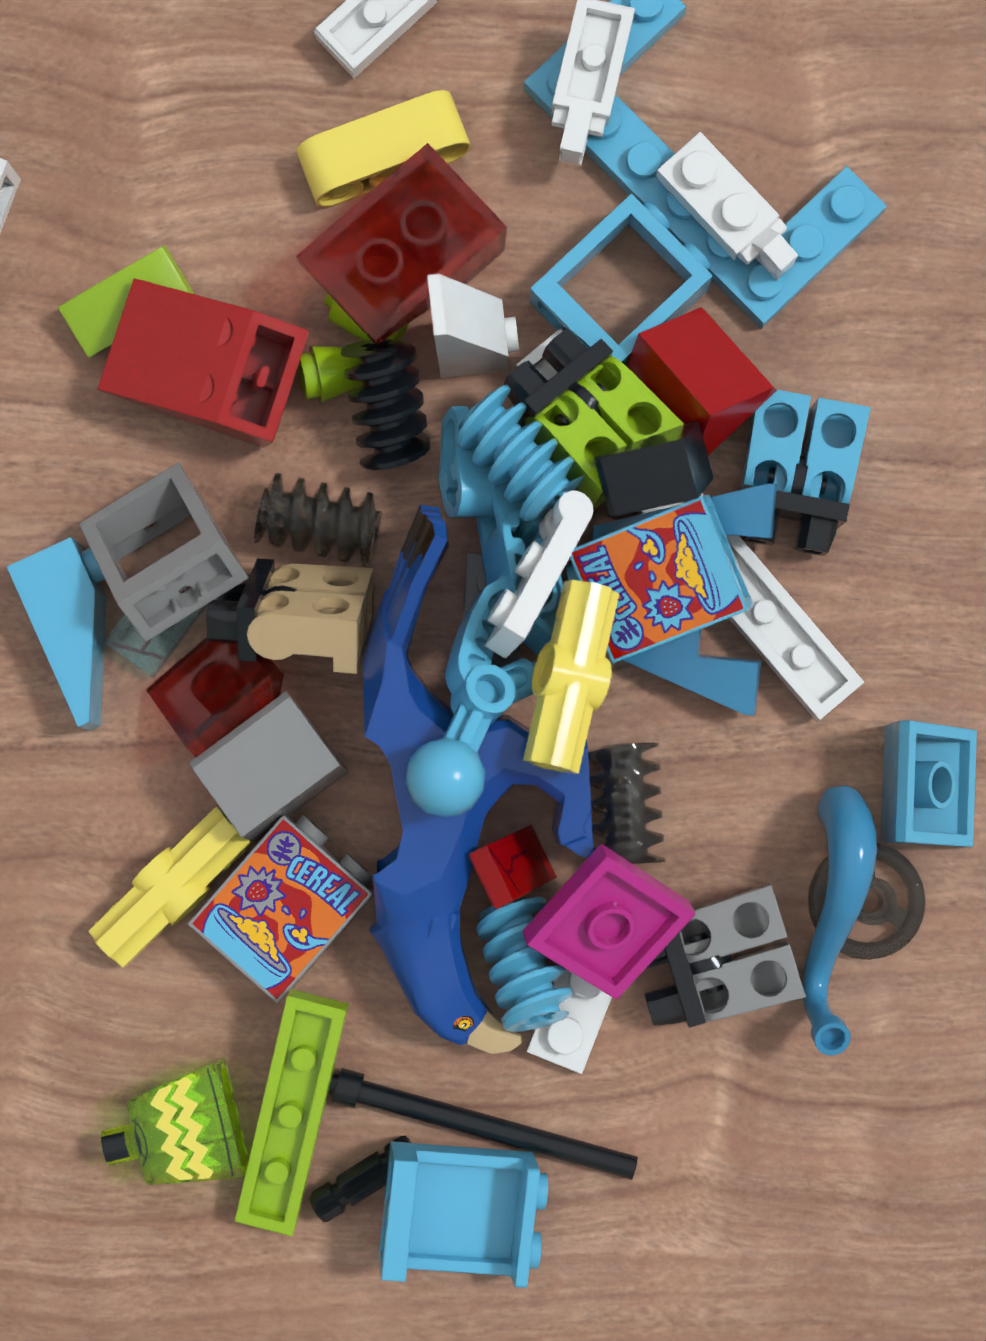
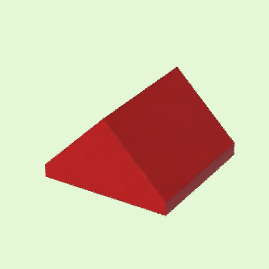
[627,307,777,456]

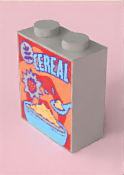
[188,815,374,1004]

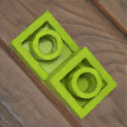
[58,245,194,358]

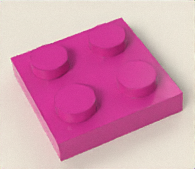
[522,843,696,1000]

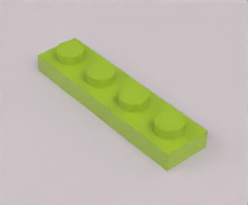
[234,989,349,1236]

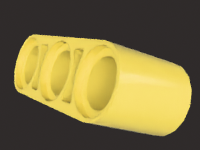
[296,90,471,207]

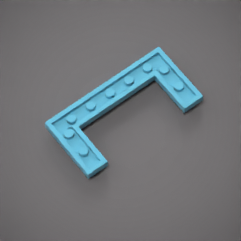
[524,0,887,329]

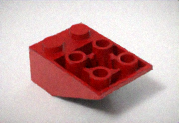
[97,278,309,448]

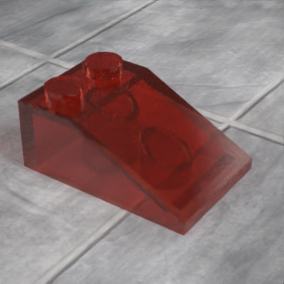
[296,143,507,345]

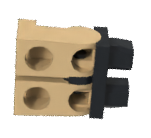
[206,558,374,674]

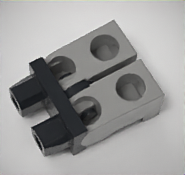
[644,883,806,1028]

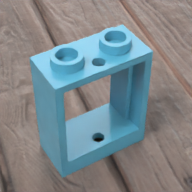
[530,193,713,366]

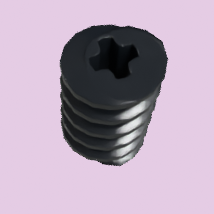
[341,339,431,470]

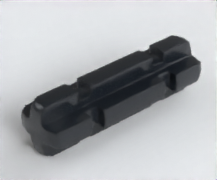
[309,1136,412,1222]

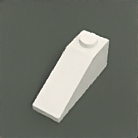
[427,274,519,378]

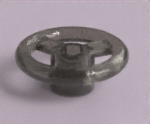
[808,843,926,960]

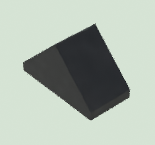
[594,421,714,516]

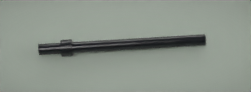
[328,1068,638,1180]

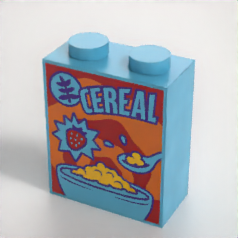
[566,495,754,664]

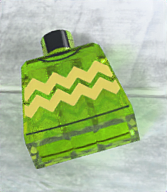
[101,1057,249,1185]

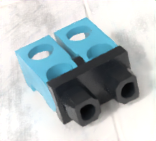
[740,390,871,556]

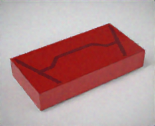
[469,825,557,909]

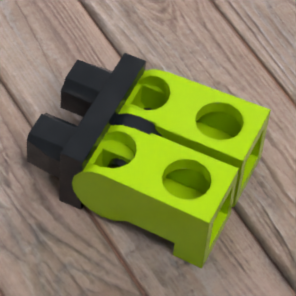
[503,328,684,510]

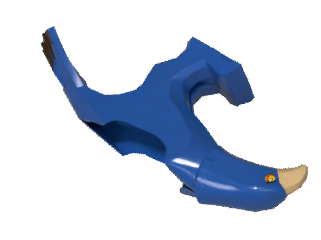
[363,505,593,1054]

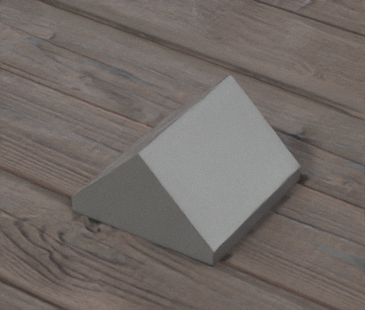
[189,691,349,841]

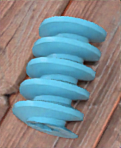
[456,385,584,522]
[476,897,573,1032]

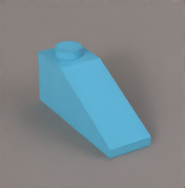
[7,537,107,731]

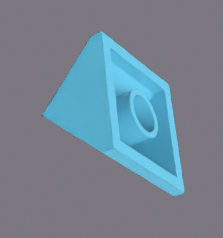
[880,720,977,847]

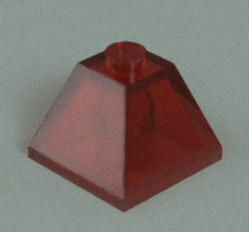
[146,637,284,757]

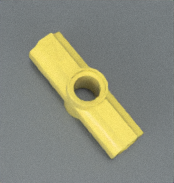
[523,579,619,774]
[88,806,253,967]

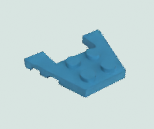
[592,483,777,716]

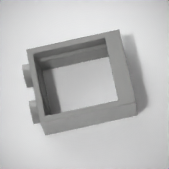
[79,462,248,641]

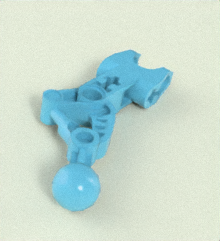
[405,406,570,818]

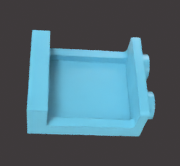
[378,1141,548,1288]

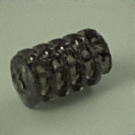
[254,472,382,567]
[588,743,666,864]

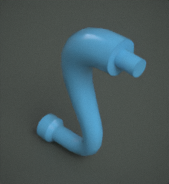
[803,786,877,1056]

